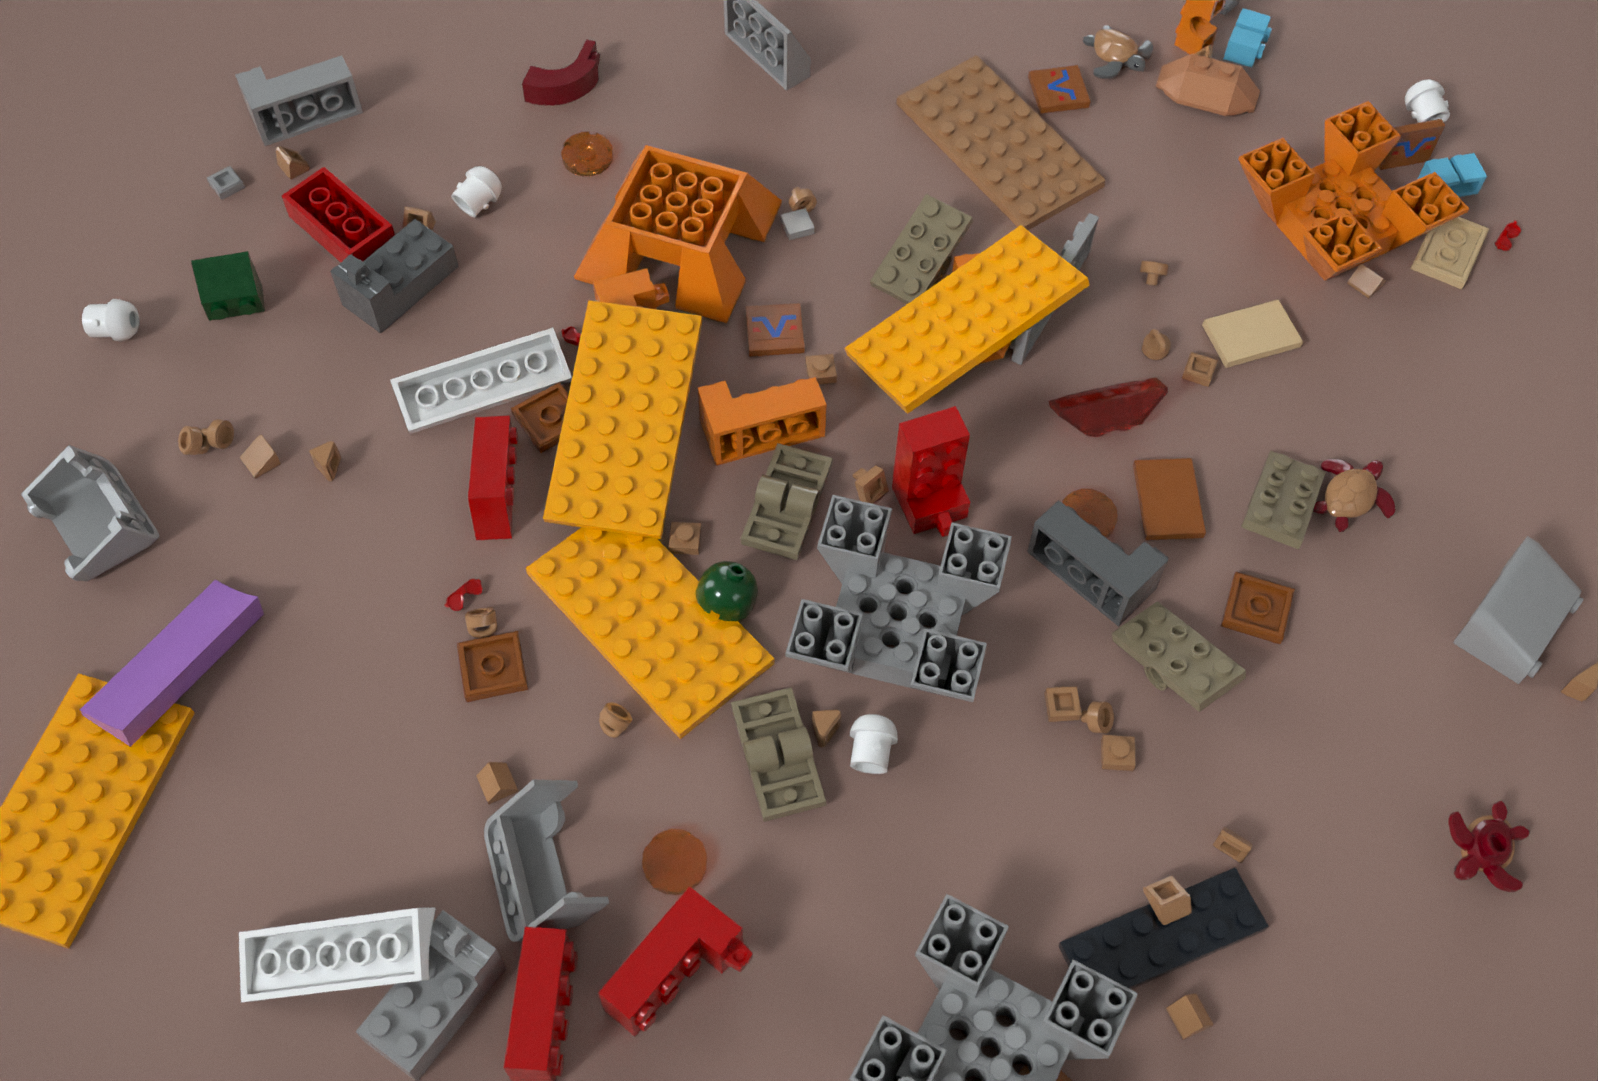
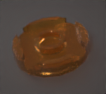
[561,132,613,176]
[1062,489,1118,537]
[642,829,707,895]

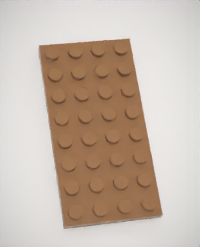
[897,55,1106,230]

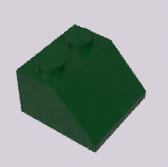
[191,251,265,321]

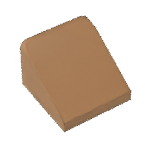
[240,434,281,479]
[1561,662,1598,702]
[1213,827,1253,863]
[1143,876,1191,925]

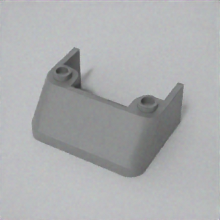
[484,779,609,942]

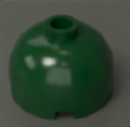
[695,561,758,621]

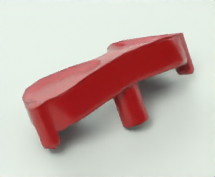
[1495,220,1521,251]
[561,326,581,346]
[444,578,483,611]

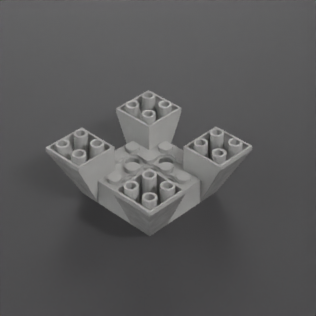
[785,495,1012,702]
[849,894,1138,1081]

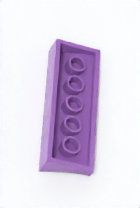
[80,580,264,747]

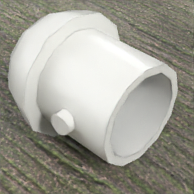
[1405,79,1450,123]
[452,166,502,217]
[82,298,140,342]
[850,714,898,774]

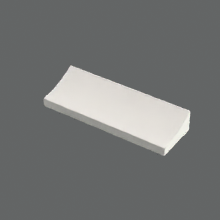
[390,328,572,434]
[239,908,436,1002]

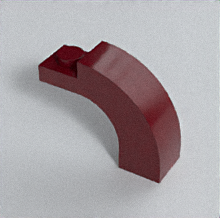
[522,39,600,106]

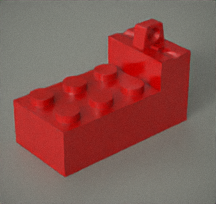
[892,406,971,537]
[598,886,753,1037]

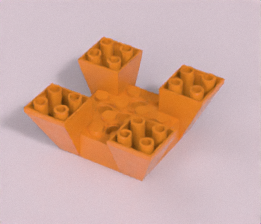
[1238,101,1470,281]
[574,145,782,323]

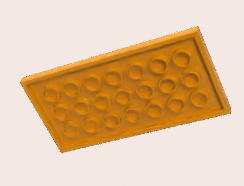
[844,225,1090,414]
[543,300,703,539]
[525,527,775,739]
[0,673,195,949]

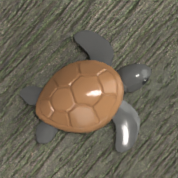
[1083,25,1153,79]

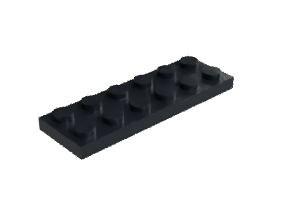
[1058,867,1269,989]

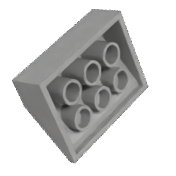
[724,0,811,91]

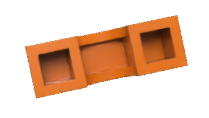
[1174,0,1226,54]

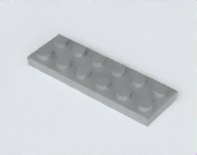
[1010,213,1099,365]

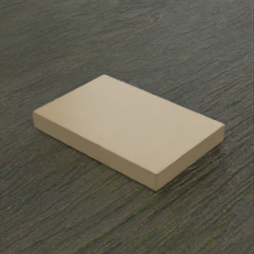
[1411,217,1489,289]
[1202,300,1303,368]

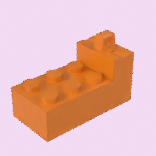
[593,268,670,310]
[698,377,827,466]

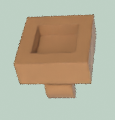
[852,465,889,504]

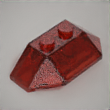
[1049,377,1168,437]

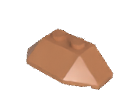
[1156,54,1260,116]

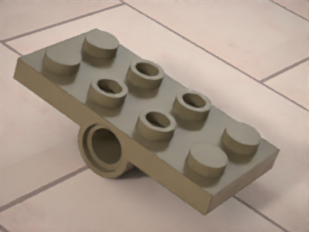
[870,194,973,304]
[741,443,833,560]
[1241,451,1326,550]
[1112,601,1246,712]
[731,687,826,822]

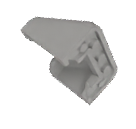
[21,445,159,582]
[1453,536,1584,684]

